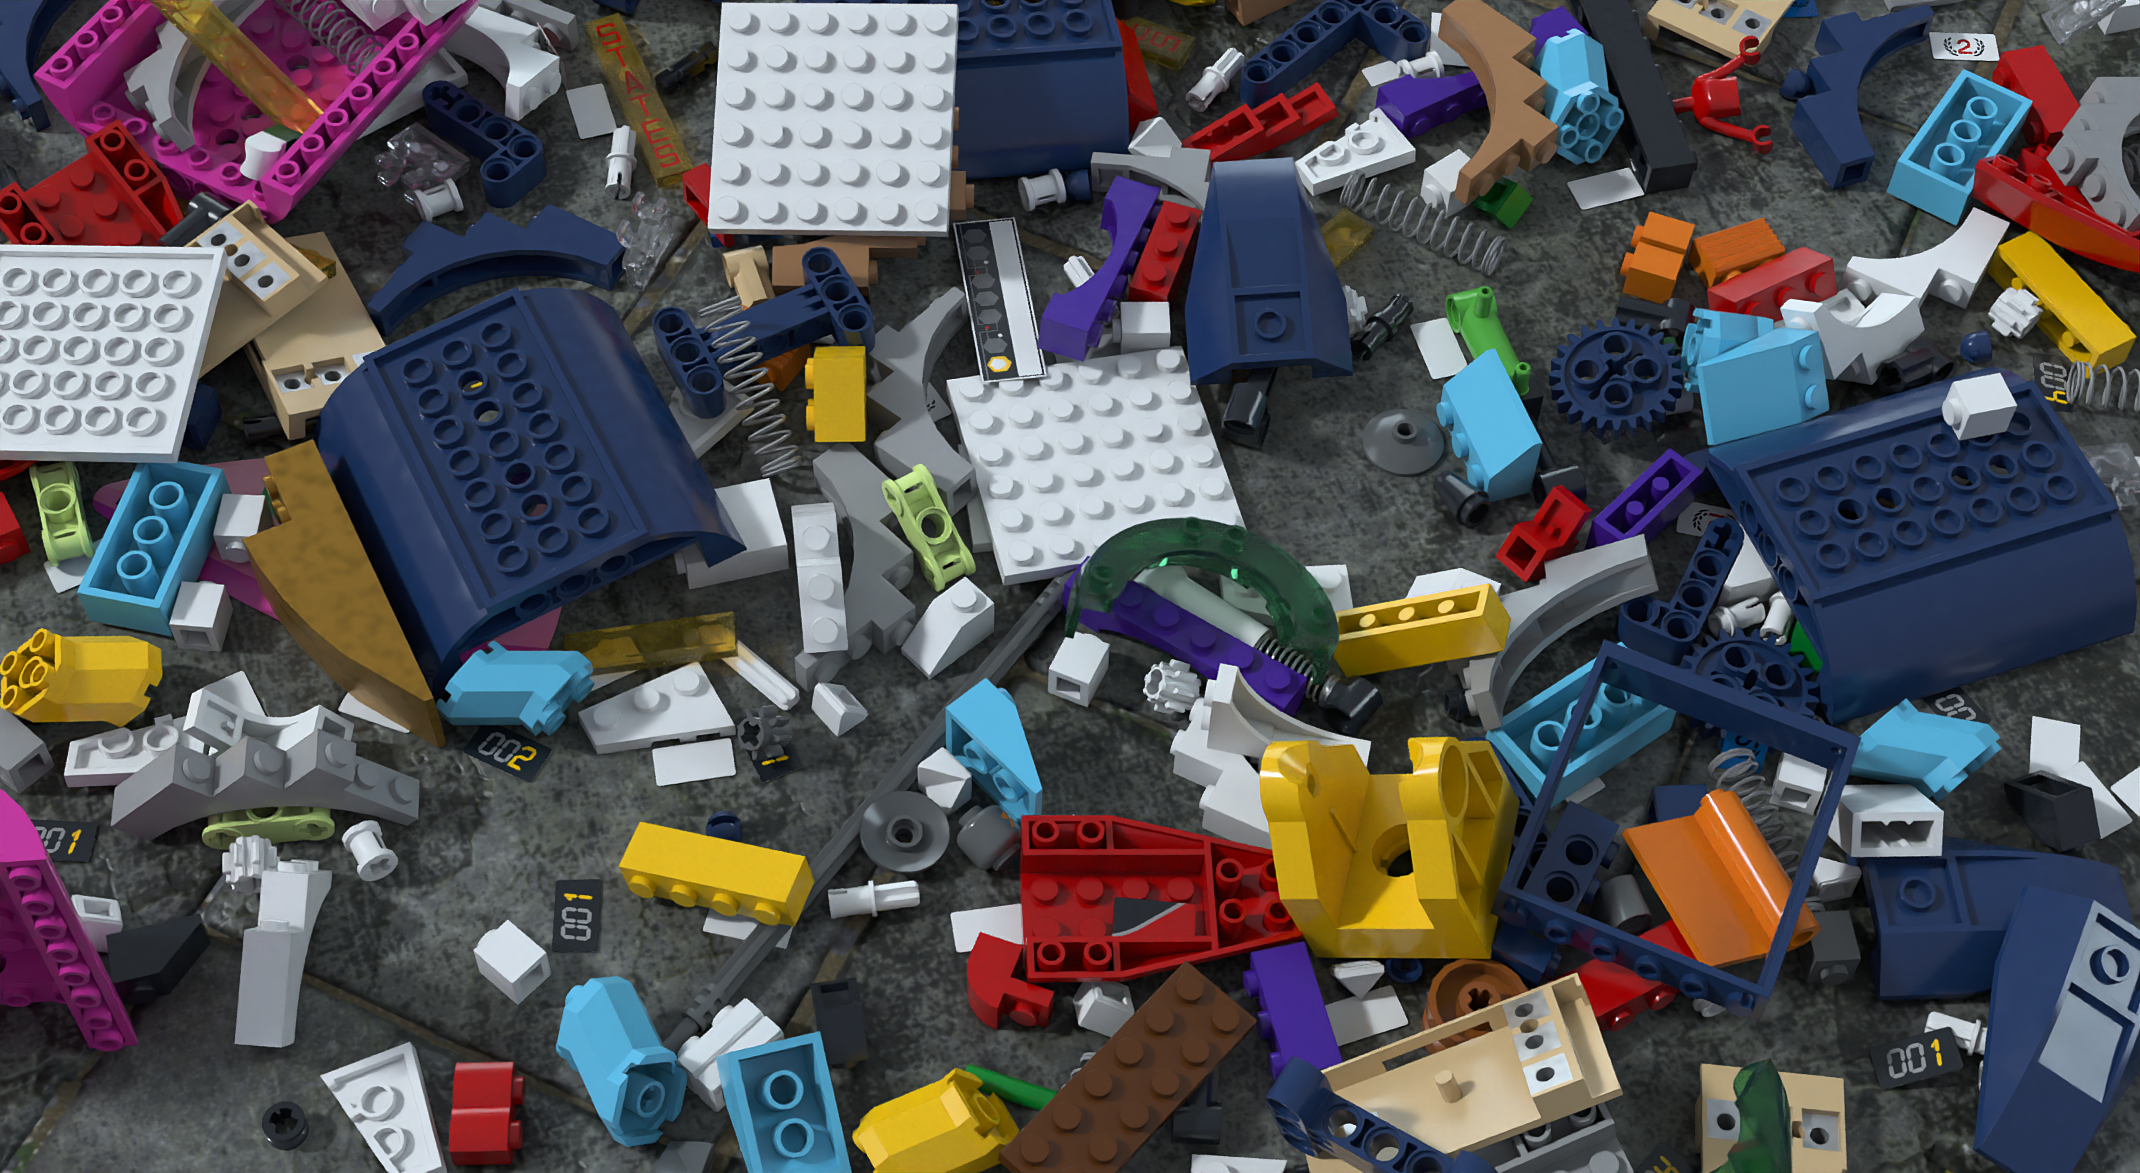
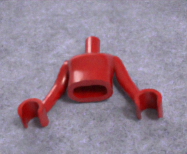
[1673,36,1773,154]

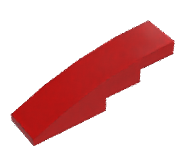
[1181,82,1339,169]

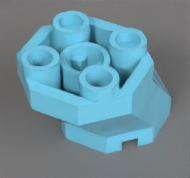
[1532,28,1624,165]
[1681,308,1777,393]
[436,640,595,736]
[1849,699,2002,802]
[556,976,688,1147]

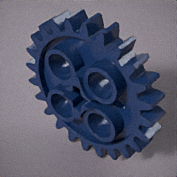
[1549,317,1684,440]
[1680,627,1819,754]

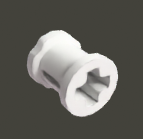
[1396,50,1445,79]
[1018,169,1066,212]
[413,178,463,223]
[342,820,398,881]

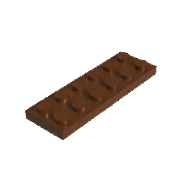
[998,961,1257,1173]

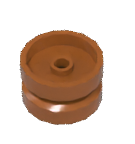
[1420,958,1528,1055]

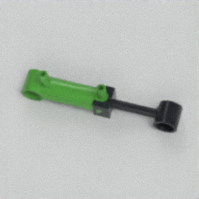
[1445,286,1587,509]

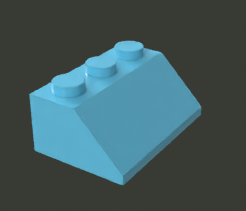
[1436,348,1542,502]

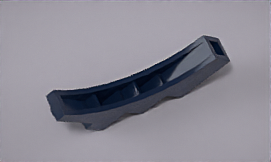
[0,0,76,132]
[1790,4,1935,190]
[367,203,632,337]

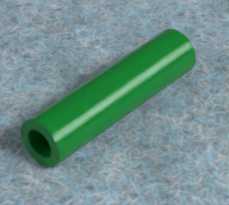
[965,1063,1058,1111]

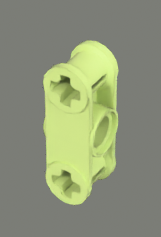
[29,461,95,567]
[882,464,976,592]
[202,806,335,850]

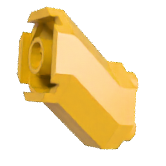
[0,628,162,728]
[852,1068,1020,1173]

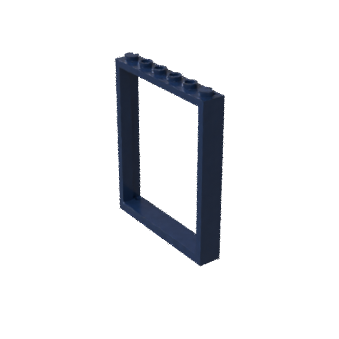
[1491,639,1861,1021]

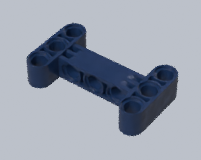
[652,247,876,419]
[1265,1057,1498,1173]

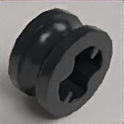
[262,1101,309,1151]

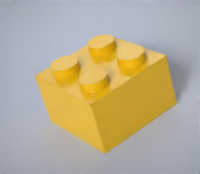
[805,346,867,442]

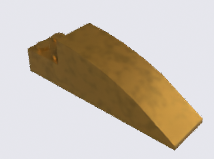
[242,439,447,748]

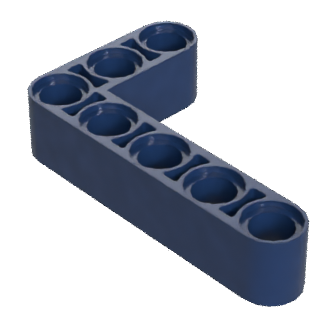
[1239,0,1431,109]

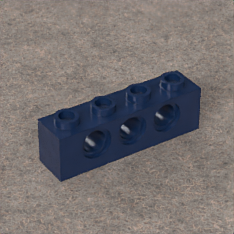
[1491,800,1620,989]

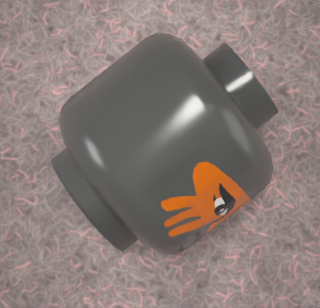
[957,805,1021,872]

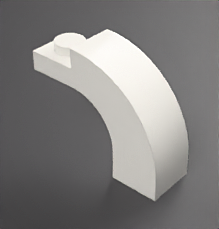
[183,688,354,758]

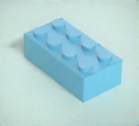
[1887,69,2033,226]
[77,461,232,636]
[1486,642,1677,808]

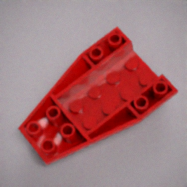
[0,119,184,247]
[1972,144,2140,273]
[1020,815,1302,982]

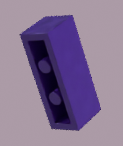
[1585,448,1703,550]
[1243,941,1343,1081]

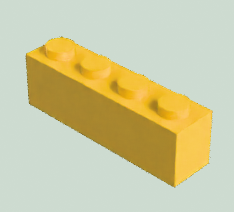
[1987,231,2137,379]
[1325,583,1511,678]
[618,822,815,927]

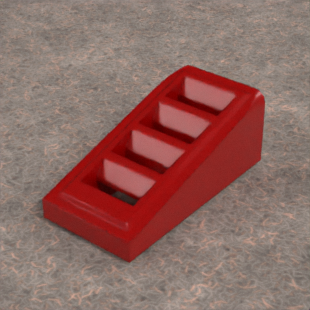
[682,163,734,248]

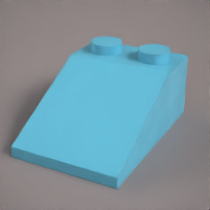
[1696,327,1830,445]
[945,678,1042,827]
[715,1031,852,1173]

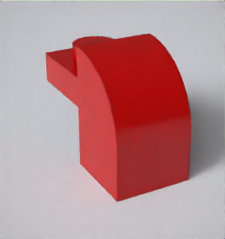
[1495,485,1593,583]
[967,932,1054,1029]

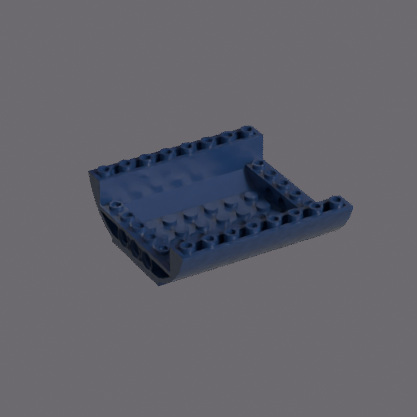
[795,0,1129,180]
[313,287,747,699]
[1683,367,2137,726]

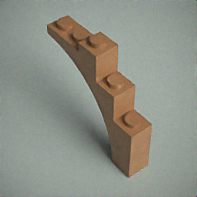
[1438,0,1559,205]
[772,107,974,296]

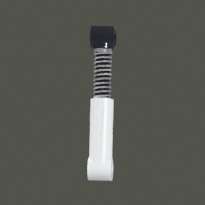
[1134,554,1383,737]

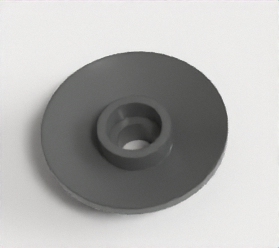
[1362,409,1444,477]
[860,791,950,874]

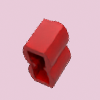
[449,1062,526,1165]

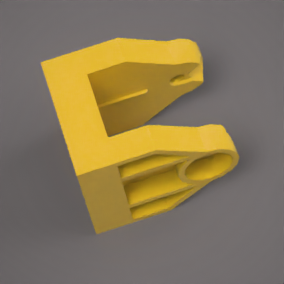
[1259,737,1520,959]

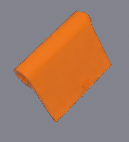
[1622,789,1821,969]

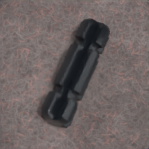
[654,41,719,95]

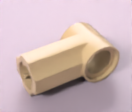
[722,244,776,308]

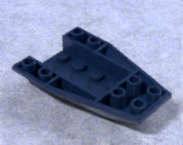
[1185,157,1353,386]
[1845,836,2134,1001]
[1973,885,2140,1173]

